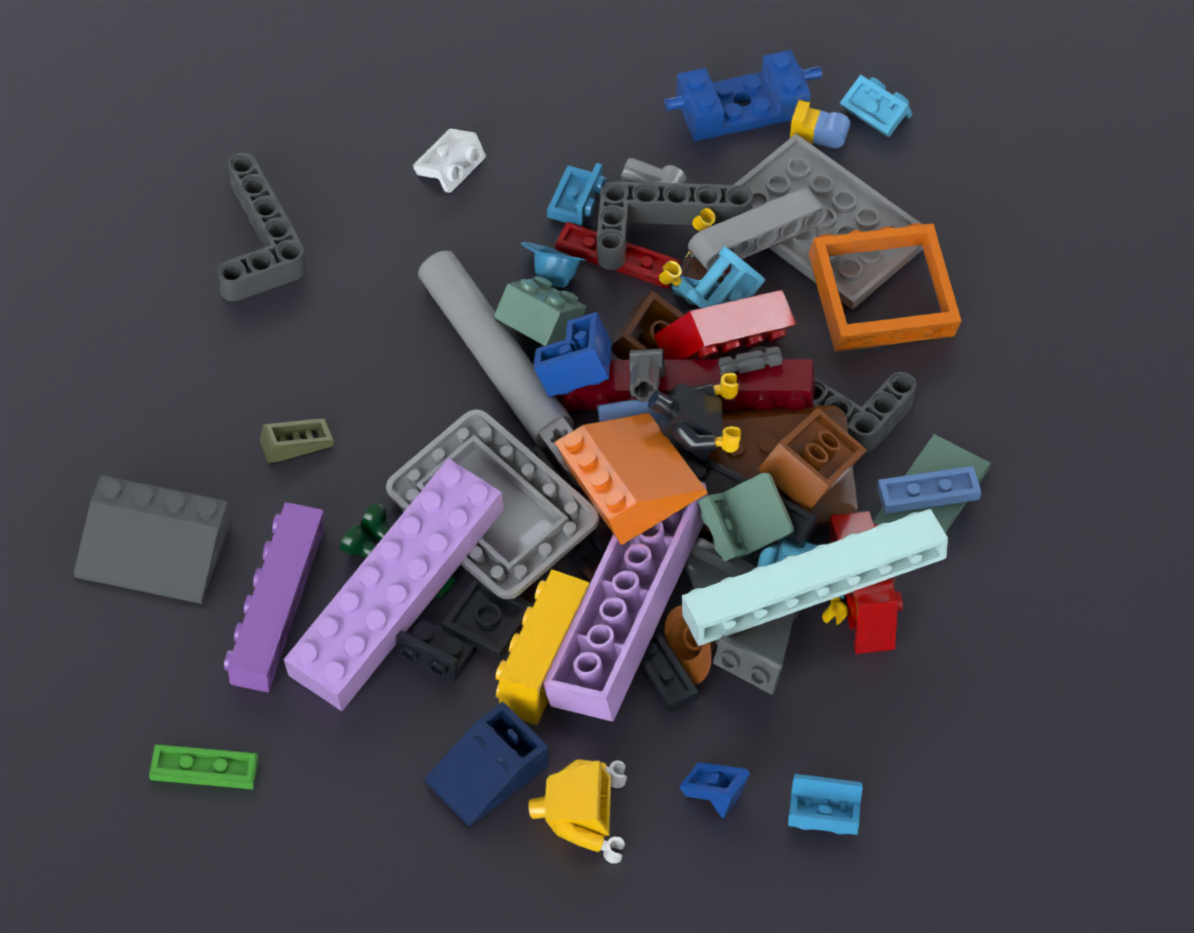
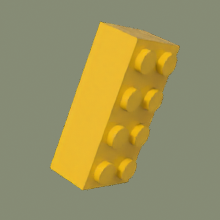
[495,570,589,725]

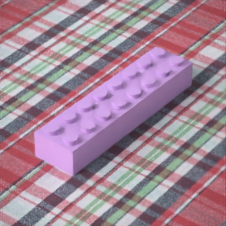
[284,458,504,711]
[543,482,708,722]

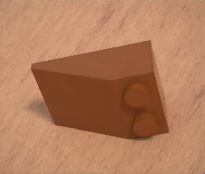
[758,408,867,512]

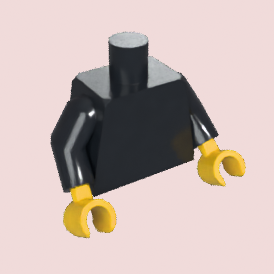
[648,373,741,460]

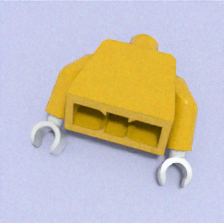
[528,759,627,864]

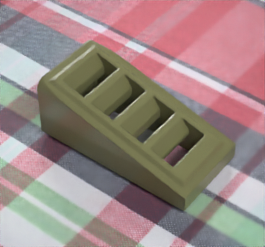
[260,418,334,463]

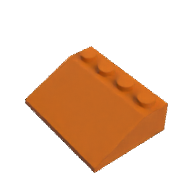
[554,413,707,545]

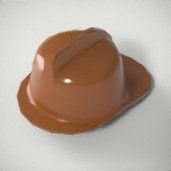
[664,605,717,686]

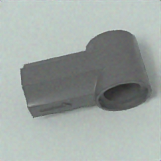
[629,349,665,402]

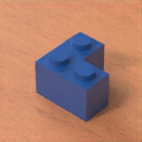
[534,312,612,397]

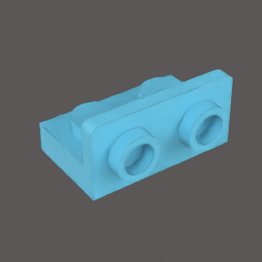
[839,75,913,137]

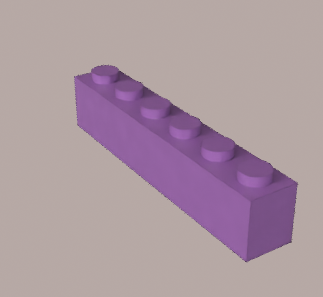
[224,502,325,693]

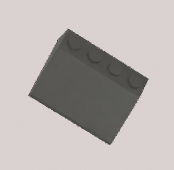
[73,475,231,604]

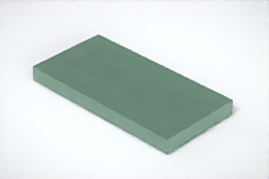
[873,434,991,533]

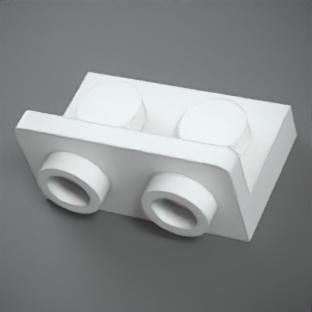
[413,128,486,193]

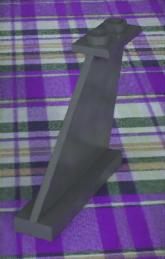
[684,537,800,695]

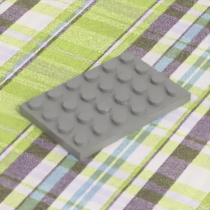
[734,134,923,310]

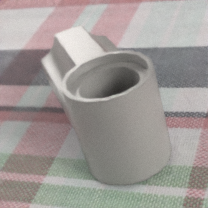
[621,158,687,183]

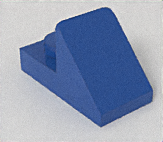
[679,762,750,818]

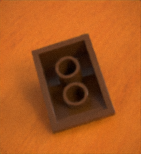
[611,290,723,360]

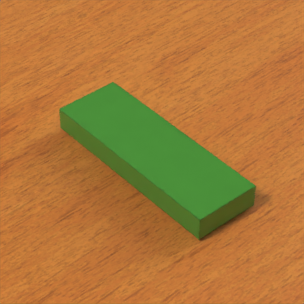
[149,744,258,789]

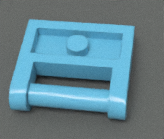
[685,246,766,308]

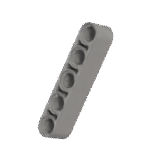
[688,188,828,271]

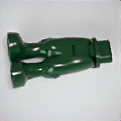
[340,501,456,600]

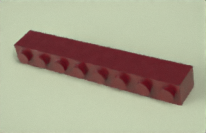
[555,359,815,411]

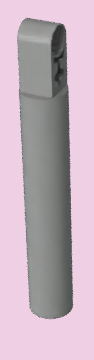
[418,251,580,487]

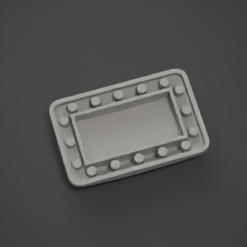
[386,409,599,599]

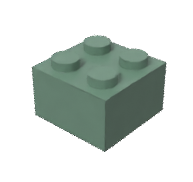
[494,276,587,346]

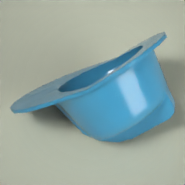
[521,242,586,288]

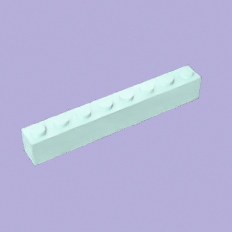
[682,509,948,646]

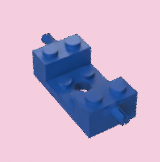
[664,50,822,141]

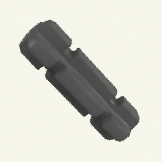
[718,346,782,375]

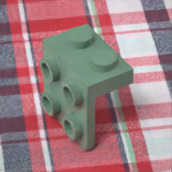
[698,473,794,562]

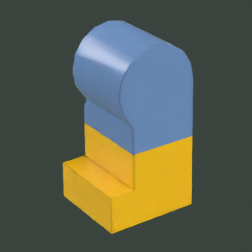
[790,100,850,148]

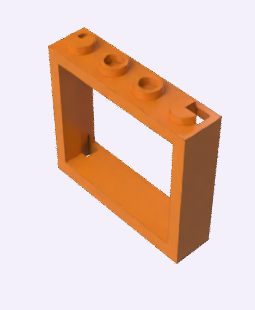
[808,223,962,352]

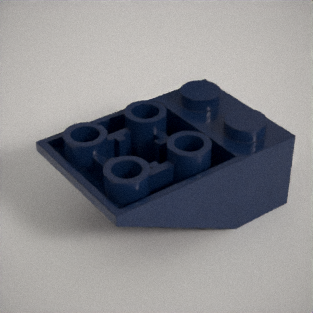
[424,702,549,827]

